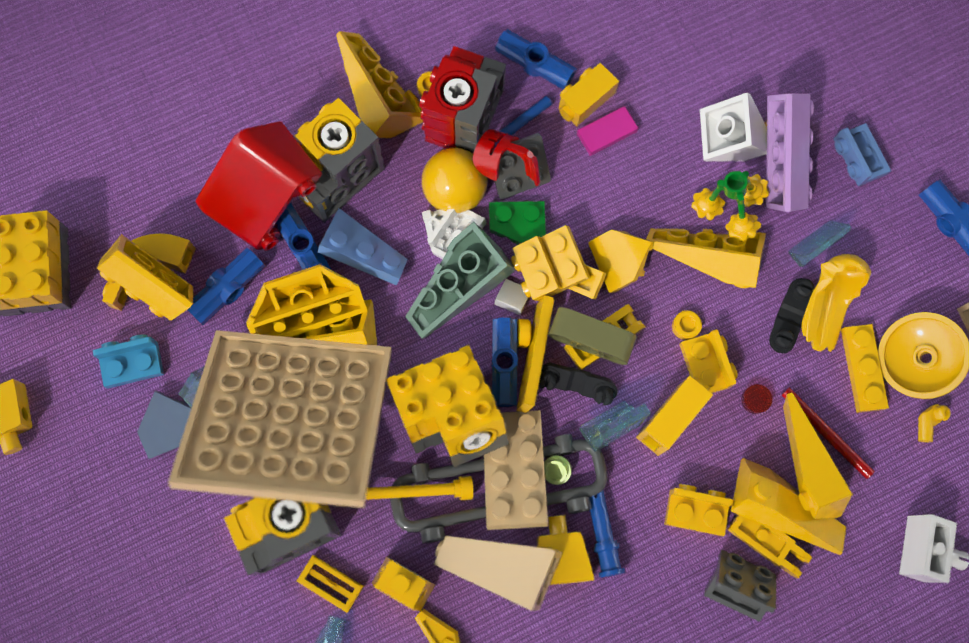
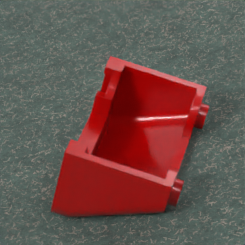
[195,121,322,251]

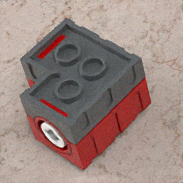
[419,46,506,154]

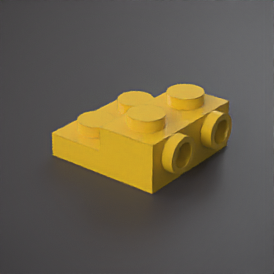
[511,225,590,301]

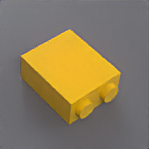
[636,375,713,456]

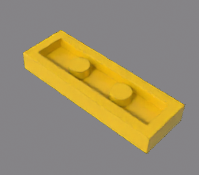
[841,324,889,413]

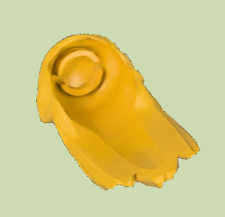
[801,254,871,352]

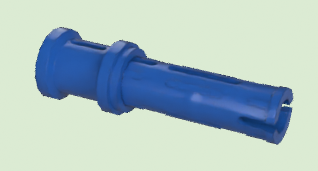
[589,489,626,578]

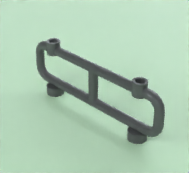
[390,434,608,544]

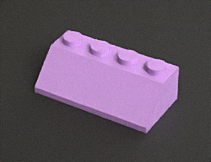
[766,94,814,212]

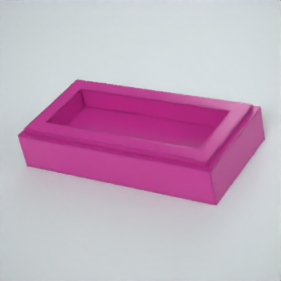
[577,106,638,156]

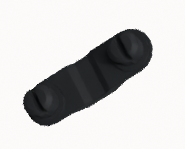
[769,278,814,354]
[539,362,618,406]

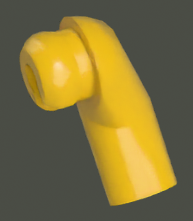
[918,404,951,443]

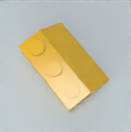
[97,234,193,321]

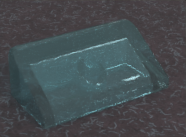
[788,221,852,267]

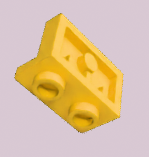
[679,329,738,393]
[664,484,733,537]

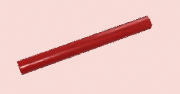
[781,387,875,479]

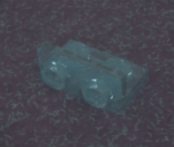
[579,401,651,452]

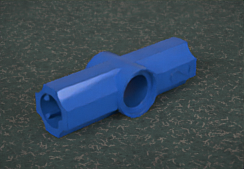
[495,29,577,89]
[919,180,969,255]
[275,202,332,270]
[187,248,265,325]
[491,318,518,407]

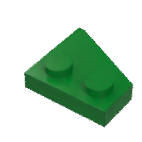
[489,201,546,245]

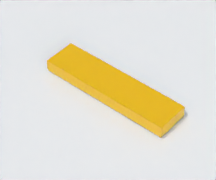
[516,295,554,413]

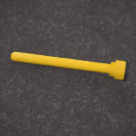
[366,476,473,500]

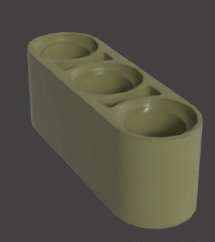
[548,307,637,365]

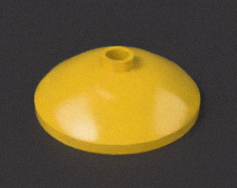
[878,312,969,399]

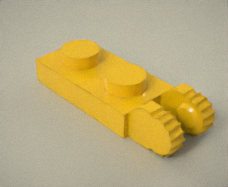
[727,514,812,579]

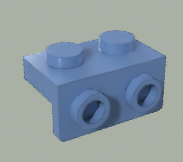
[834,123,891,187]

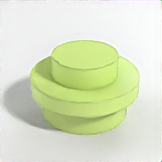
[544,455,572,485]

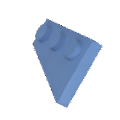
[318,208,408,286]

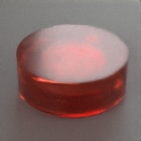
[741,384,772,414]

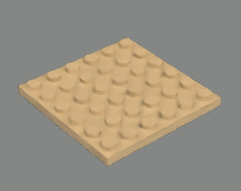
[168,330,392,508]

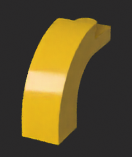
[102,234,196,311]

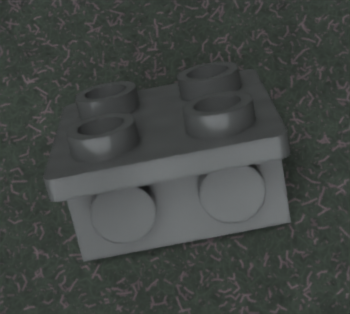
[491,133,551,199]
[704,550,776,622]

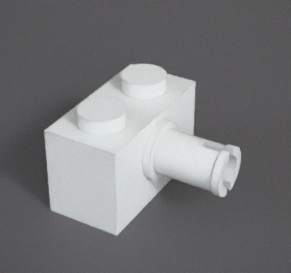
[899,515,969,583]

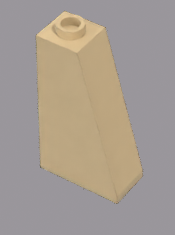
[434,536,562,611]

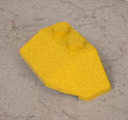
[246,264,368,337]

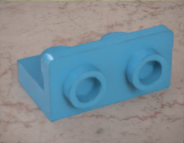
[93,334,164,389]

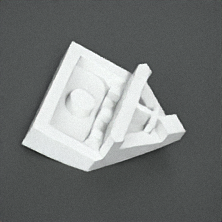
[422,209,487,259]

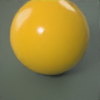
[421,148,488,213]

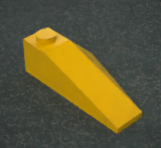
[336,31,423,138]
[646,228,766,288]
[292,299,377,346]
[783,393,853,519]
[731,458,846,555]

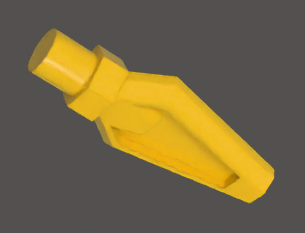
[415,609,460,643]

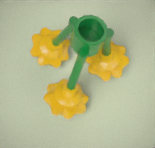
[691,171,769,241]

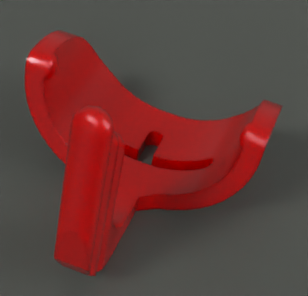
[473,129,540,186]

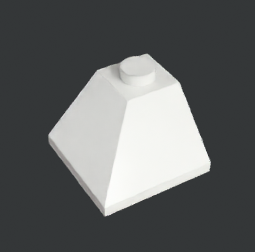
[700,92,767,161]

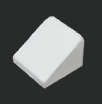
[495,279,528,316]

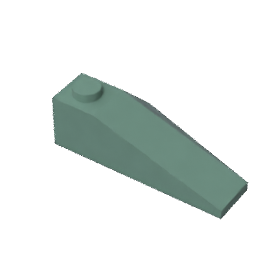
[405,222,516,339]

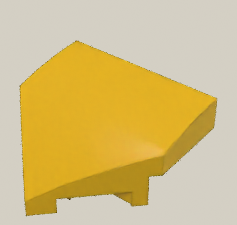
[588,230,654,293]

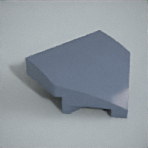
[137,390,192,459]

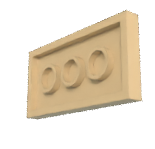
[484,410,548,530]

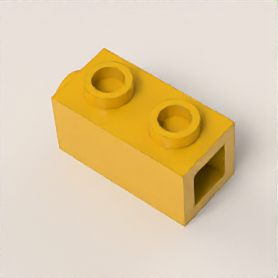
[558,63,619,126]

